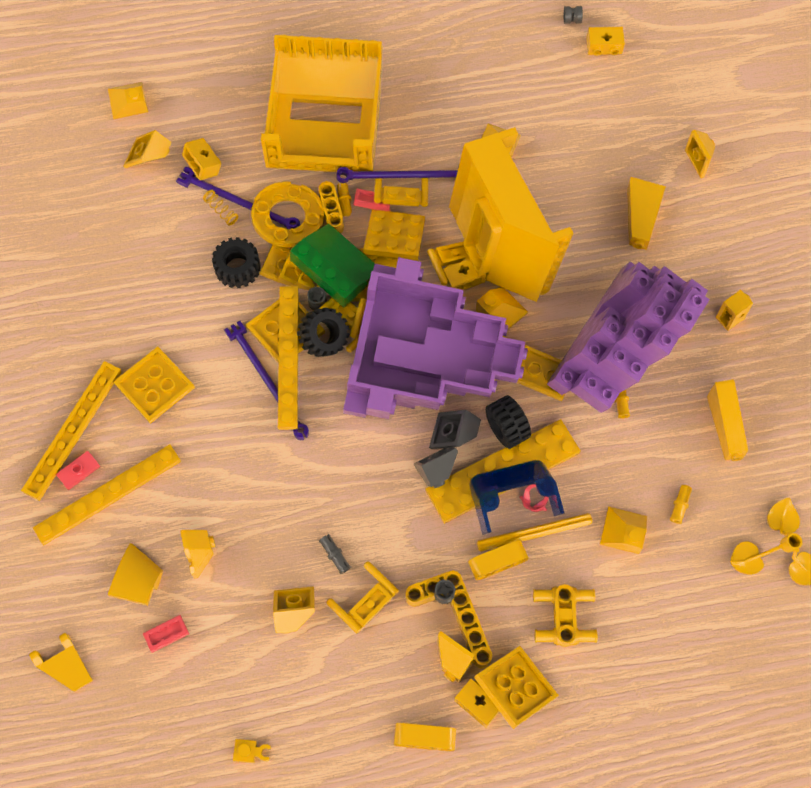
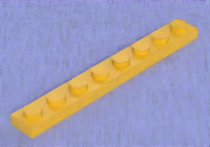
[278,286,299,430]
[21,361,122,501]
[32,444,181,545]

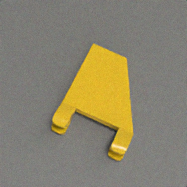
[29,633,93,692]

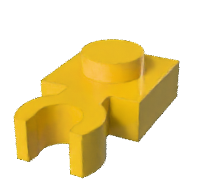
[233,739,271,763]

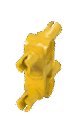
[533,584,598,647]

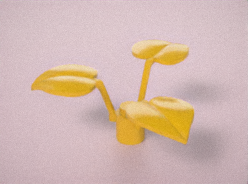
[730,498,811,586]

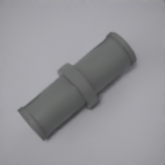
[319,534,351,574]

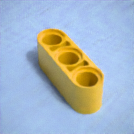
[319,181,344,233]
[468,540,529,581]
[394,723,456,751]

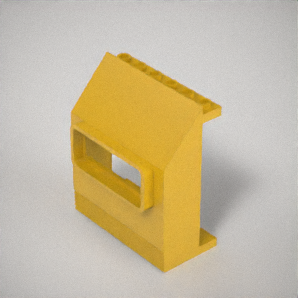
[261,35,383,172]
[449,127,574,302]

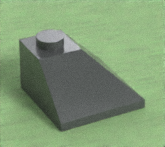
[429,410,481,449]
[414,447,458,488]

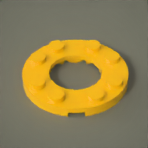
[251,181,324,247]

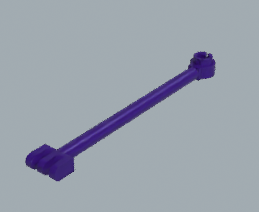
[336,166,459,183]
[176,167,300,230]
[224,321,309,440]

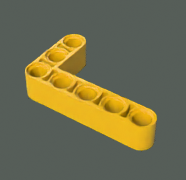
[406,570,492,669]

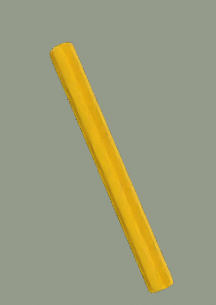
[477,513,592,552]

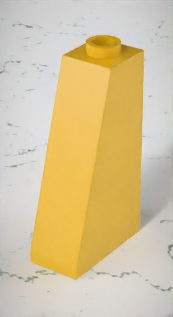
[627,177,666,250]
[707,379,748,461]

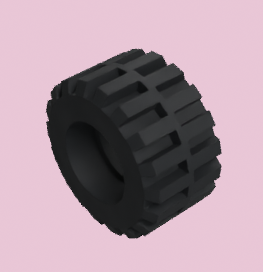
[212,237,261,289]
[297,308,350,357]
[485,395,531,449]

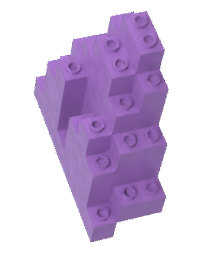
[343,257,528,419]
[547,262,710,413]

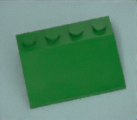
[290,224,375,308]

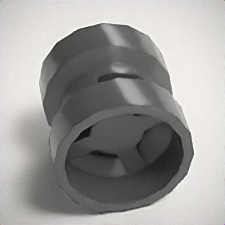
[563,6,583,24]
[307,287,327,310]
[434,580,455,604]

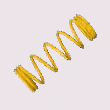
[203,190,239,226]

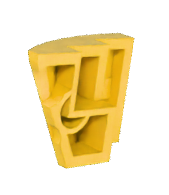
[259,244,314,290]
[108,543,163,606]

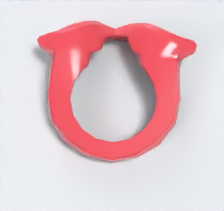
[519,483,549,512]

